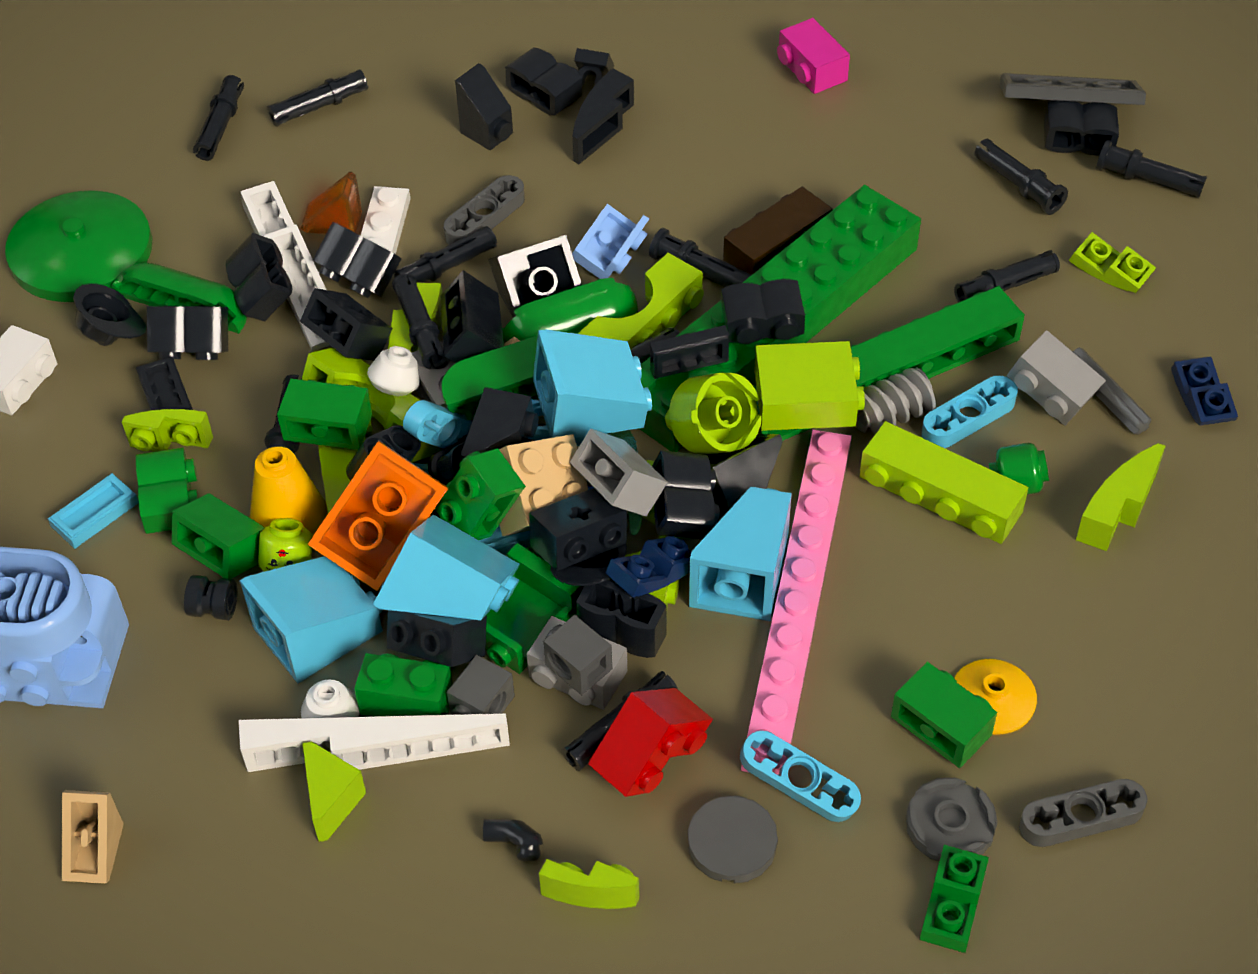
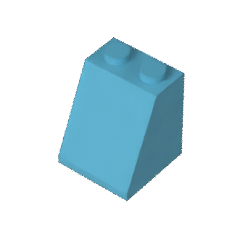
[533,329,652,439]
[689,487,792,621]
[373,514,519,621]
[240,556,383,683]

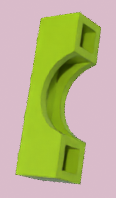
[578,253,704,349]
[302,347,441,463]

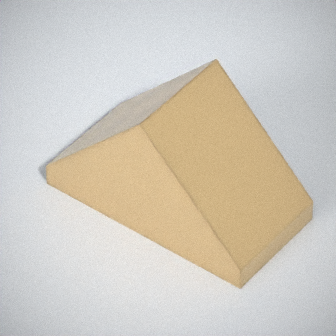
[62,790,124,883]

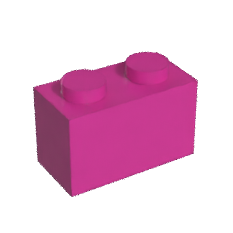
[777,18,850,94]

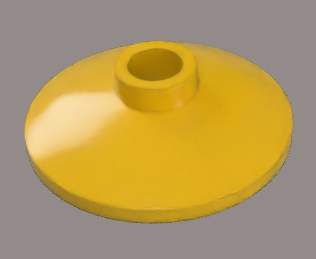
[954,659,1037,735]

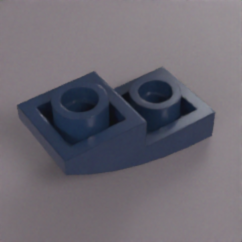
[1171,356,1238,426]
[606,536,691,597]

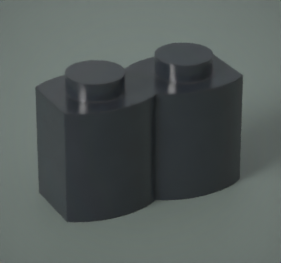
[505,48,582,116]
[1044,100,1119,156]
[312,222,402,298]
[225,233,292,321]
[721,279,805,344]
[147,306,229,360]
[652,450,720,540]
[576,580,667,658]

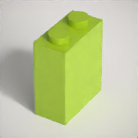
[754,341,865,431]

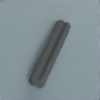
[1072,348,1151,435]

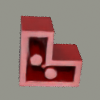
[588,688,713,797]

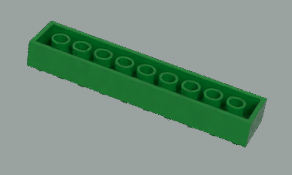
[638,184,921,452]

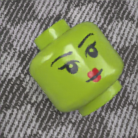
[258,518,312,572]

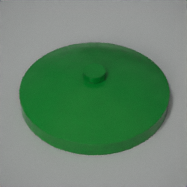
[5,190,153,302]

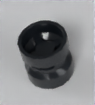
[184,575,238,621]

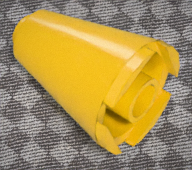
[249,447,328,537]

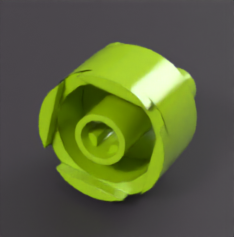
[665,372,762,455]

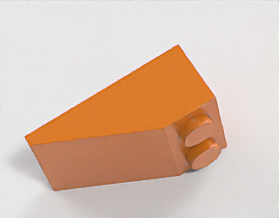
[307,441,448,591]

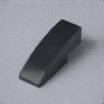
[572,68,634,165]

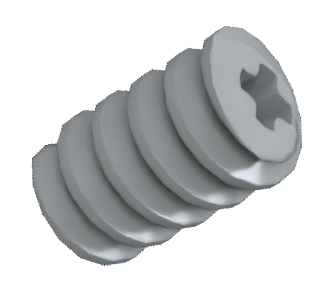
[855,367,936,434]

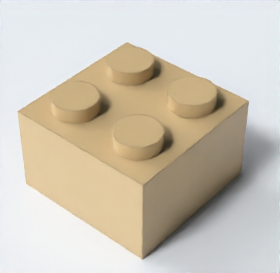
[499,434,588,536]

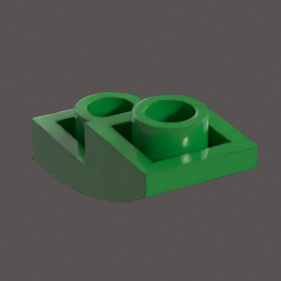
[920,845,989,953]

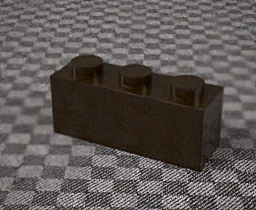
[723,186,833,274]

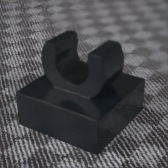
[574,48,614,86]

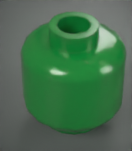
[989,442,1049,495]

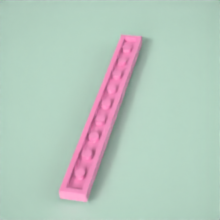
[741,430,851,775]

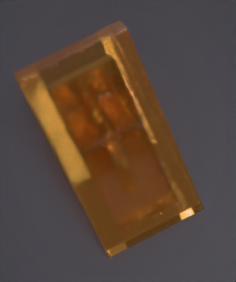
[300,171,362,234]

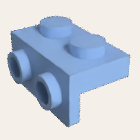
[572,204,649,279]

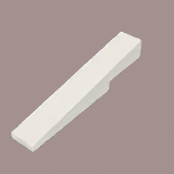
[240,181,331,352]
[239,714,510,772]

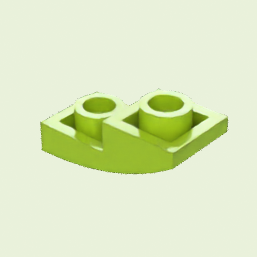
[1068,232,1156,293]
[122,409,213,451]
[539,859,639,909]

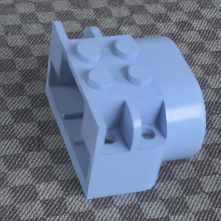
[0,546,129,708]

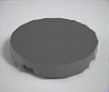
[906,777,997,862]
[688,796,778,883]

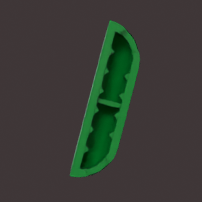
[111,263,247,334]
[502,278,638,343]
[442,336,539,420]

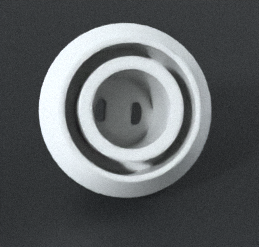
[367,346,420,396]
[301,680,360,718]

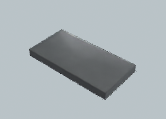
[1000,73,1146,105]

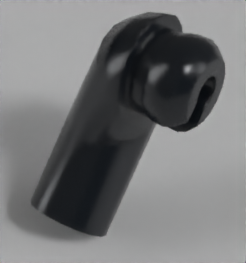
[483,819,543,861]

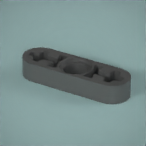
[444,175,525,245]
[1019,779,1148,847]

